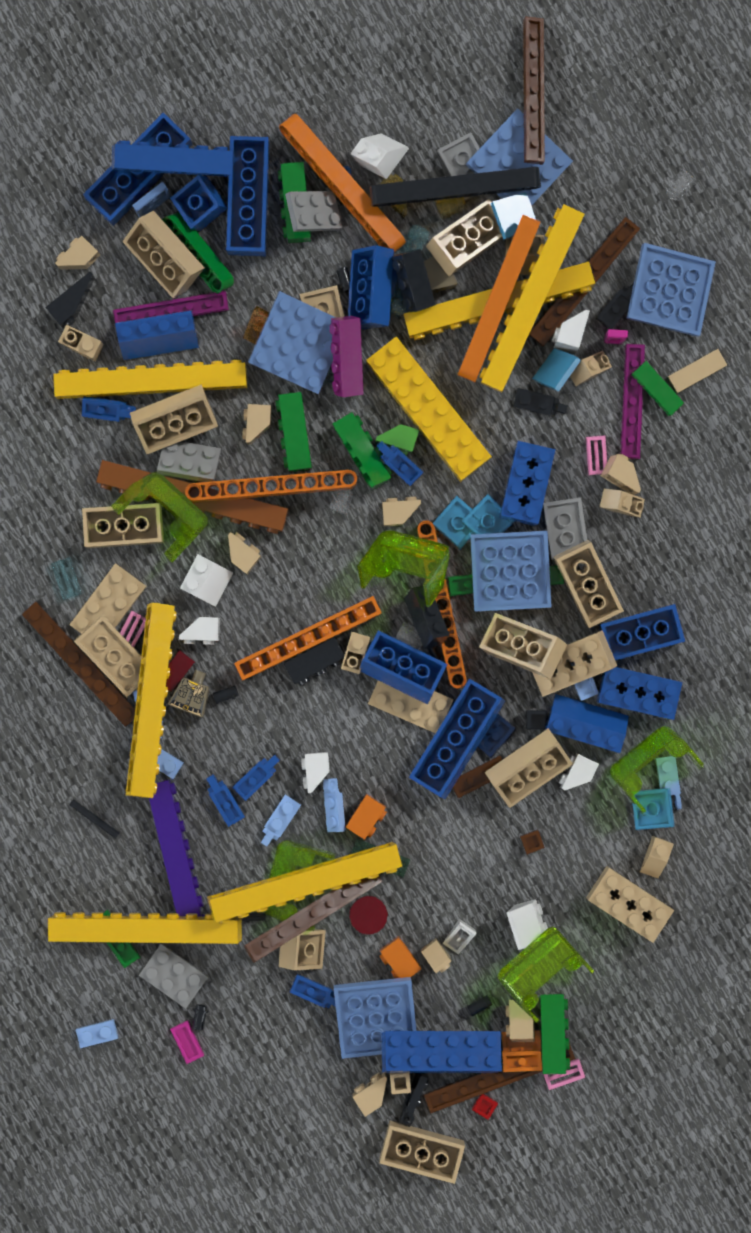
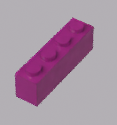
[330,316,363,397]

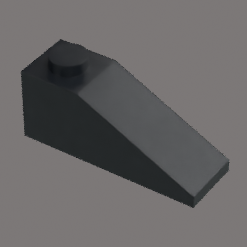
[45,272,95,328]

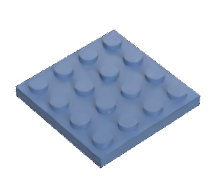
[466,108,573,206]
[626,243,716,337]
[248,291,336,394]
[470,531,551,612]
[334,977,416,1059]

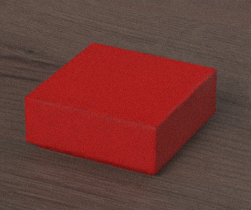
[472,1094,498,1120]

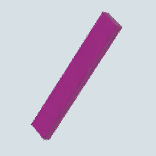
[113,291,229,323]
[621,344,645,459]

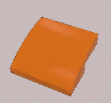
[502,1030,542,1072]

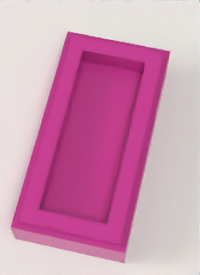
[604,329,628,345]
[170,1020,204,1064]

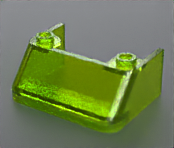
[111,472,208,563]
[357,530,450,607]
[610,726,704,816]
[264,840,336,931]
[498,927,594,1023]

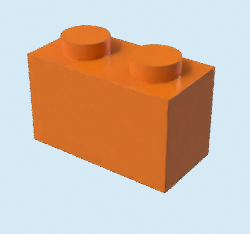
[346,794,387,840]
[379,936,422,978]

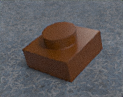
[520,829,545,854]

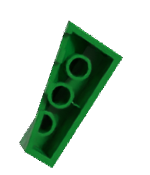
[332,412,393,491]

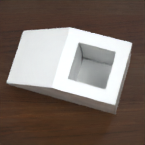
[179,617,220,645]
[301,752,330,793]
[559,753,599,790]

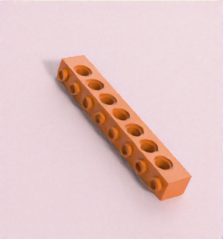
[234,596,382,681]

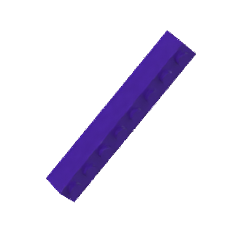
[149,780,205,917]

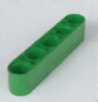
[162,212,234,293]

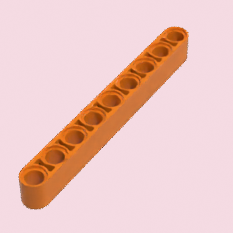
[279,114,406,253]
[458,215,541,382]
[185,470,357,503]
[417,521,466,688]

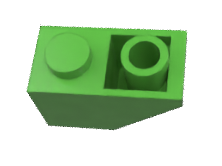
[376,424,419,455]

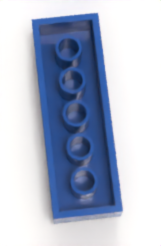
[83,113,193,226]
[226,136,270,257]
[111,141,233,177]
[409,679,506,799]
[382,1031,502,1073]

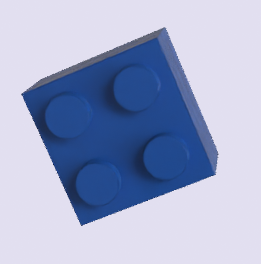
[170,174,228,231]

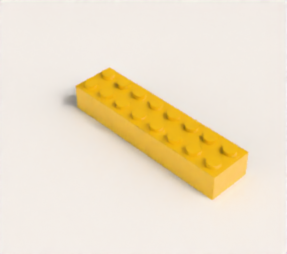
[366,336,492,482]

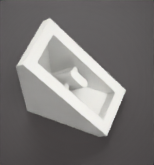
[443,919,476,954]

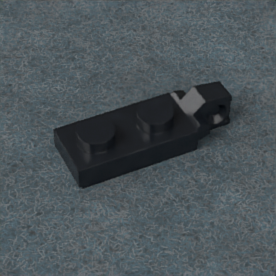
[596,282,634,329]
[513,388,568,416]
[398,1073,428,1127]

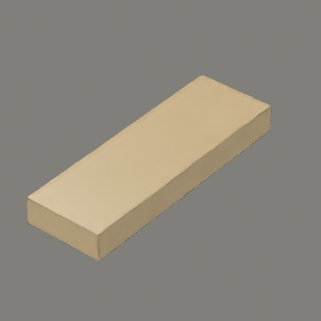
[667,349,727,394]

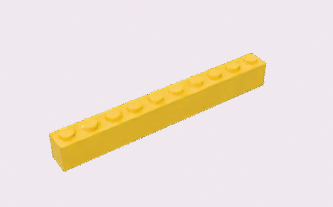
[479,204,585,393]
[403,262,595,340]
[53,360,248,399]
[125,603,176,798]
[207,842,402,924]
[48,912,242,944]

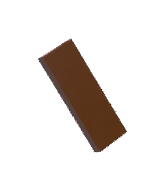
[453,755,503,798]

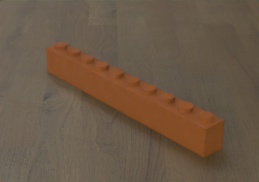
[96,460,289,534]

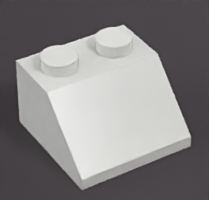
[351,134,409,179]
[551,310,590,354]
[180,554,233,607]
[507,899,549,950]

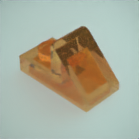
[243,306,270,345]

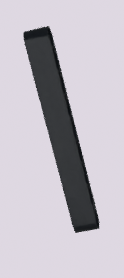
[369,167,541,207]

